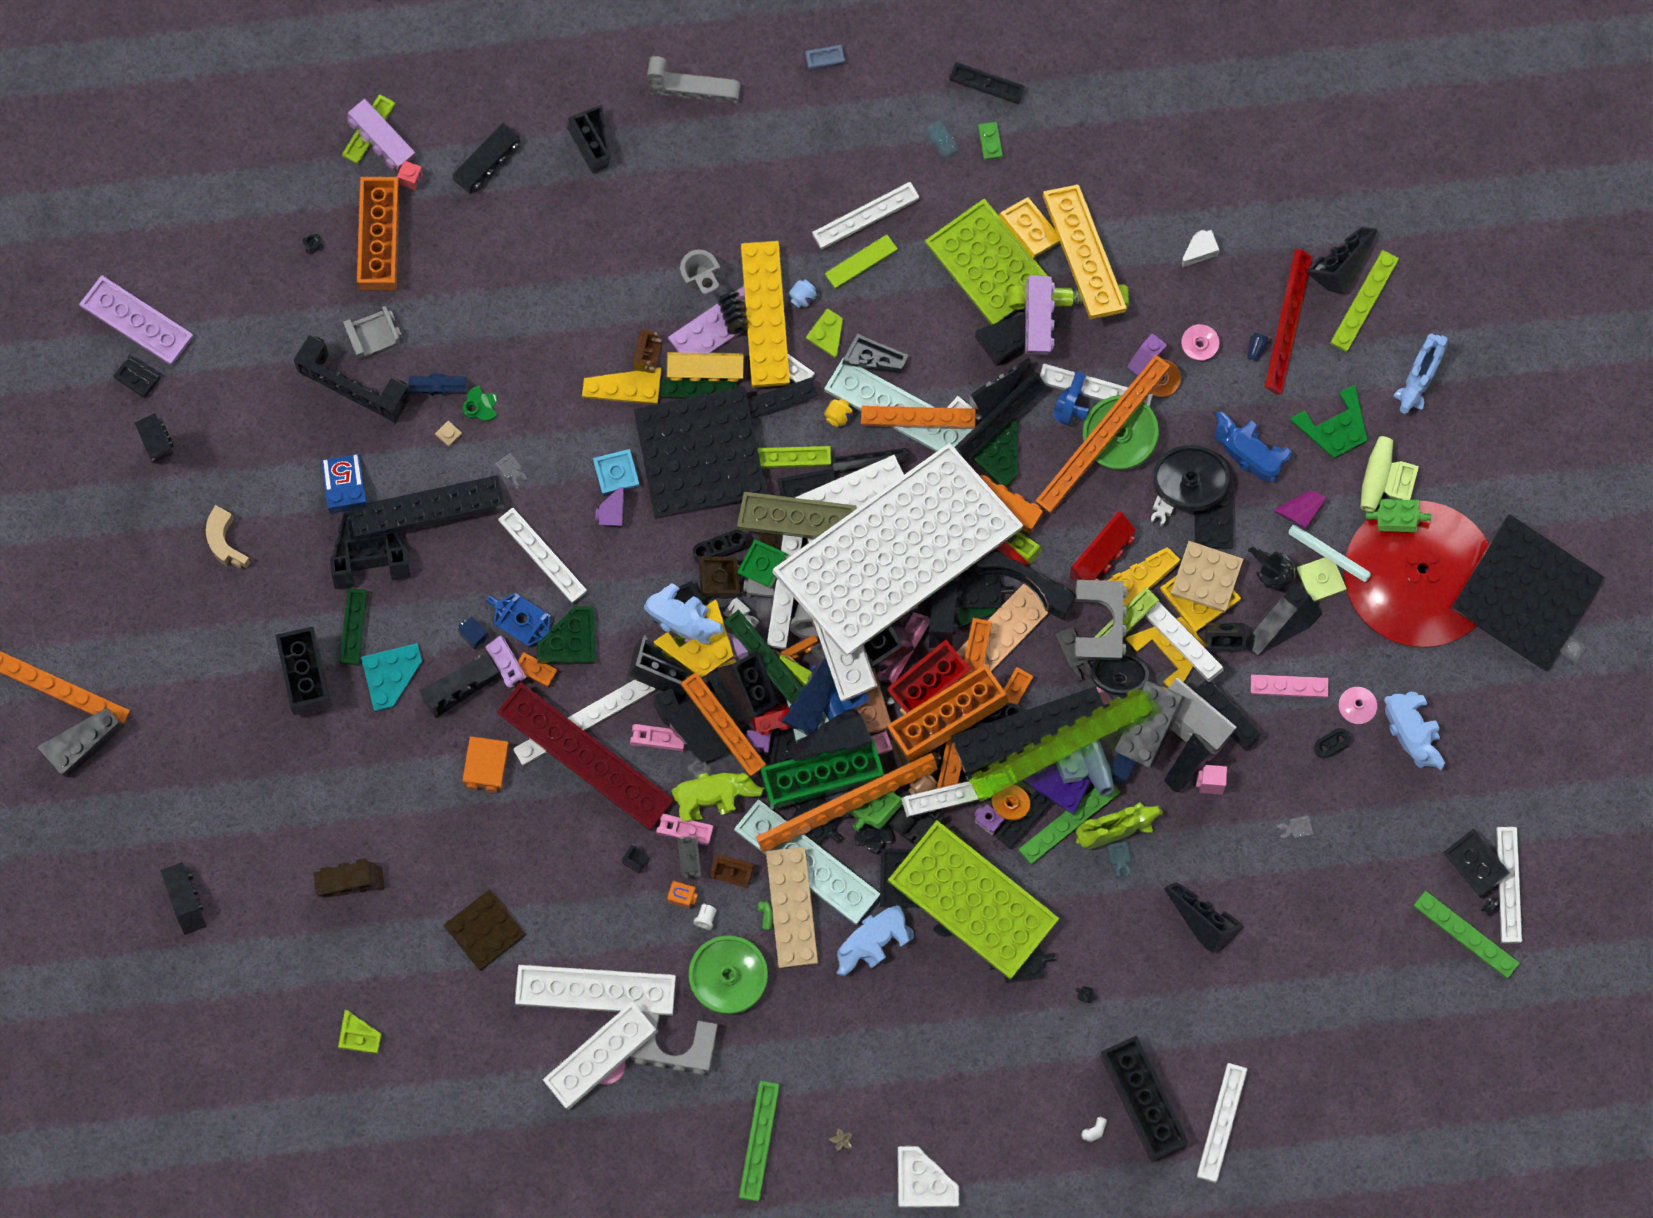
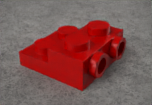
[749,705,790,735]

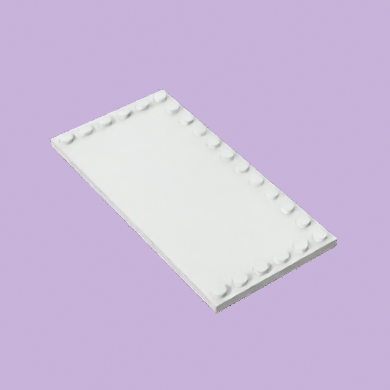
[772,443,1023,657]

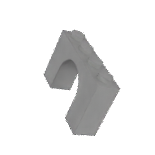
[1074,580,1127,660]
[631,1011,718,1076]

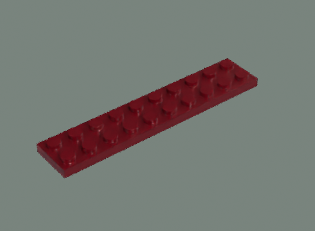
[497,682,674,831]

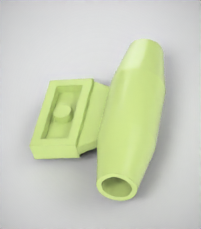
[1360,436,1419,512]

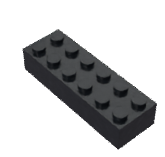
[1100,1035,1189,1163]

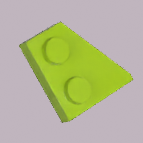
[806,308,843,359]
[338,1010,381,1054]

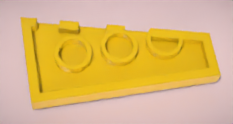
[582,367,661,405]
[1104,547,1181,606]

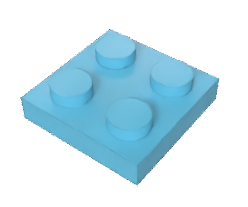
[593,449,639,495]

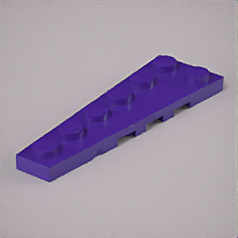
[995,751,1090,815]

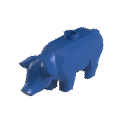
[1214,412,1292,482]

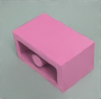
[1196,765,1227,795]

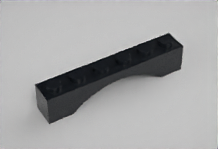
[968,550,1075,620]

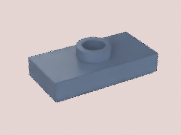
[805,45,845,71]

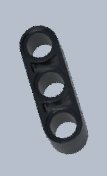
[693,529,746,563]

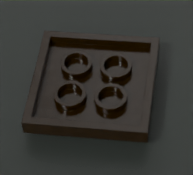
[443,889,526,971]

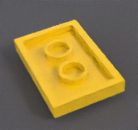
[998,197,1060,258]

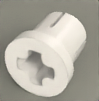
[693,904,716,930]

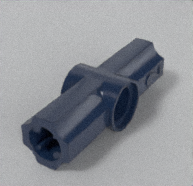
[409,373,467,396]

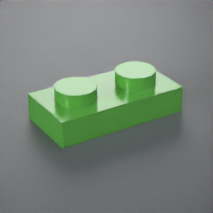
[978,122,1003,161]

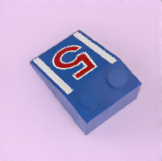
[321,454,367,514]

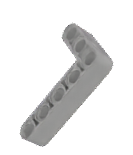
[647,56,741,103]

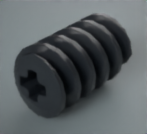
[718,292,749,335]

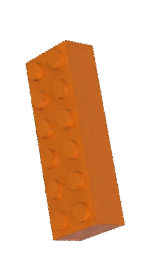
[357,177,400,291]
[887,665,1009,763]

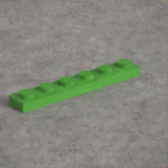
[1019,784,1120,865]
[1413,891,1519,979]
[739,1081,779,1202]

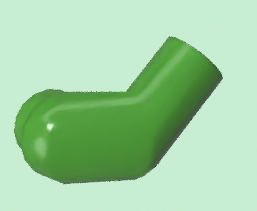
[758,901,773,929]

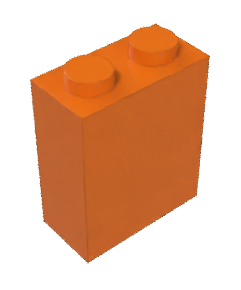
[462,736,509,793]

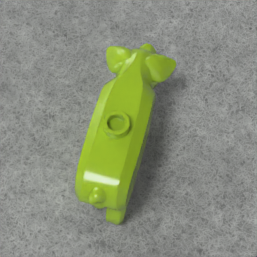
[672,773,764,822]
[1076,802,1162,849]

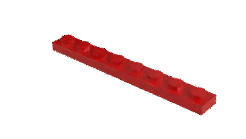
[1264,249,1312,395]

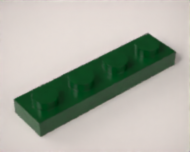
[661,379,737,399]
[339,588,367,665]

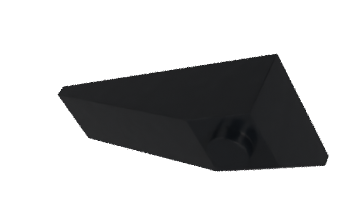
[969,358,1031,421]
[1246,583,1322,656]
[787,709,873,761]
[1164,882,1244,953]

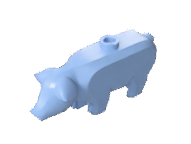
[1394,334,1448,413]
[644,583,723,644]
[1384,691,1445,771]
[836,905,914,976]

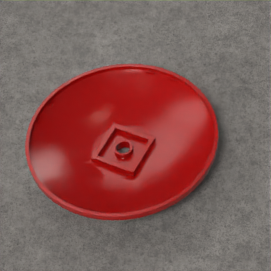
[1344,501,1489,648]

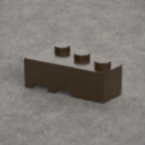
[313,859,385,898]

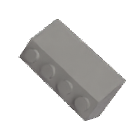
[1168,678,1236,761]

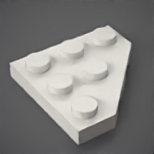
[898,1147,959,1207]

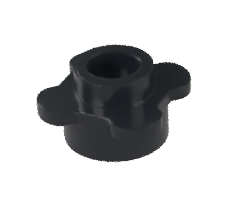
[302,234,324,254]
[1075,986,1098,1003]

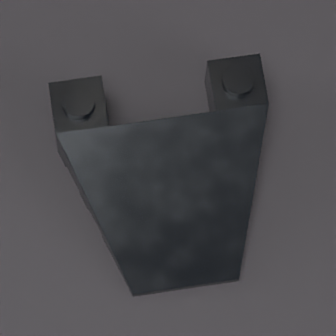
[330,512,411,589]
[654,670,736,763]

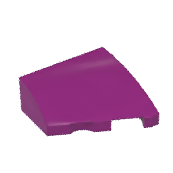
[1274,490,1326,529]

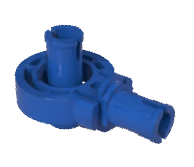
[1053,372,1089,425]

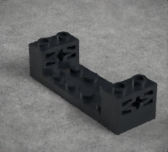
[294,335,410,423]

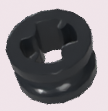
[1481,897,1499,916]

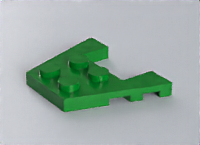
[1290,385,1367,459]

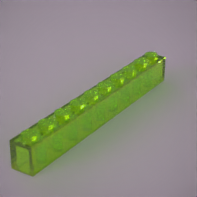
[969,688,1153,802]

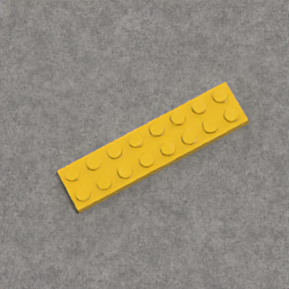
[1043,184,1126,320]
[741,241,790,388]

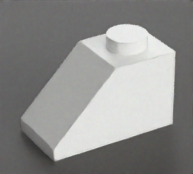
[1182,230,1219,267]

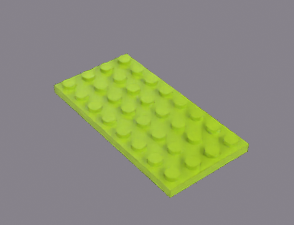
[888,821,1059,979]

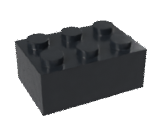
[717,650,779,721]

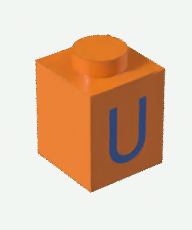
[667,881,698,909]

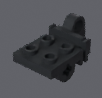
[885,790,945,846]

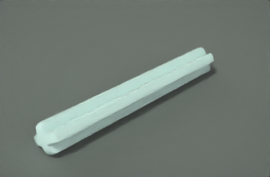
[1289,525,1371,582]

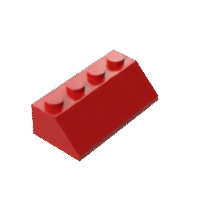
[1069,510,1136,582]
[887,640,970,713]

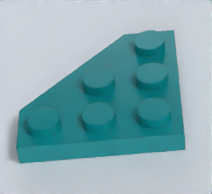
[361,643,422,712]

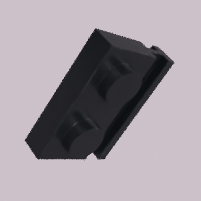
[113,355,161,398]

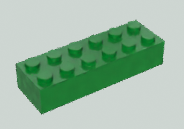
[761,738,884,810]

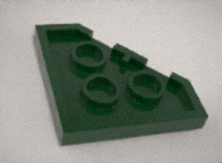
[971,419,1017,487]
[537,606,596,664]

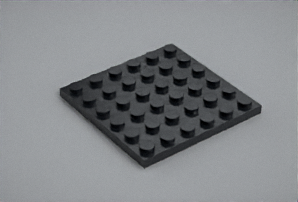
[634,386,767,519]
[1450,514,1604,671]

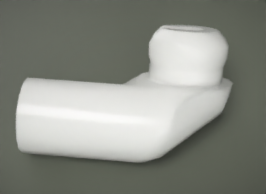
[1082,1117,1107,1142]

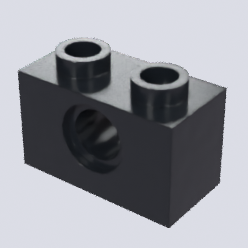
[1205,623,1247,650]

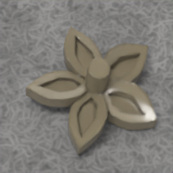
[829,1128,852,1152]

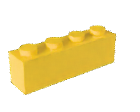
[667,352,744,382]

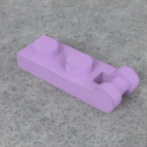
[486,636,526,689]

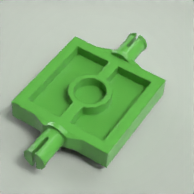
[1366,499,1432,532]
[850,790,903,831]

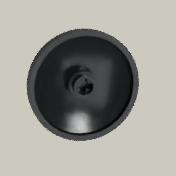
[1153,445,1230,511]

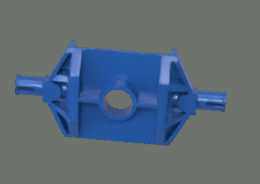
[485,593,551,648]

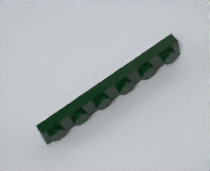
[724,609,802,704]

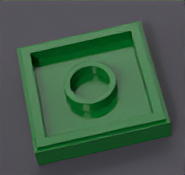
[737,539,788,589]

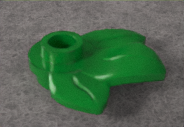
[462,386,497,421]

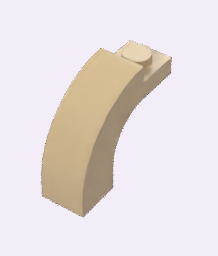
[206,505,251,569]

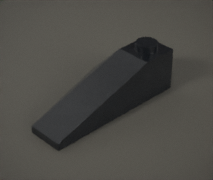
[1306,227,1378,293]

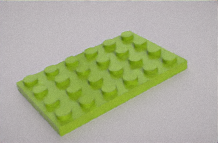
[925,199,1052,325]

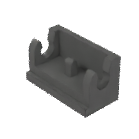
[677,835,701,878]

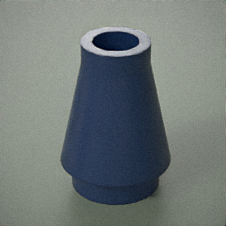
[1247,333,1268,362]

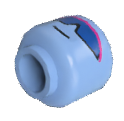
[789,280,817,308]

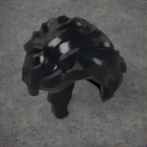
[1248,547,1295,590]

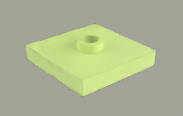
[1296,557,1347,602]

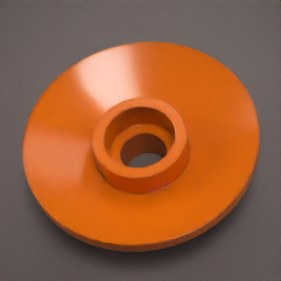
[1151,359,1181,397]
[992,784,1030,820]

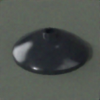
[1091,653,1149,696]

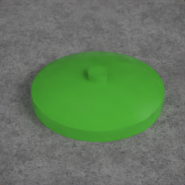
[1083,395,1159,470]
[689,936,768,1015]

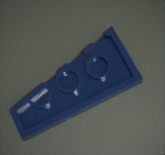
[781,658,834,736]

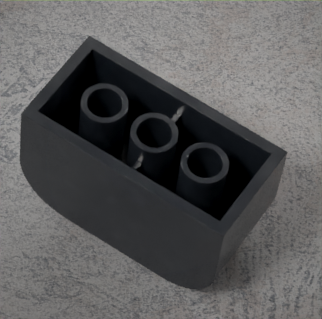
[864,619,914,672]
[275,626,332,715]

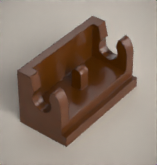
[633,329,662,373]
[710,854,754,888]

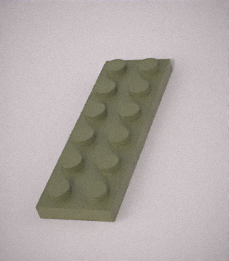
[737,492,857,539]

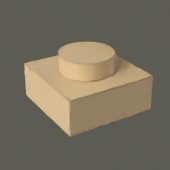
[435,421,462,447]

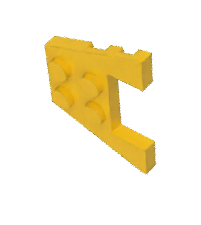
[654,600,734,679]
[1126,617,1206,688]

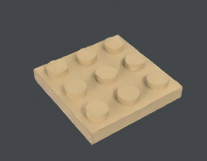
[1171,541,1243,613]

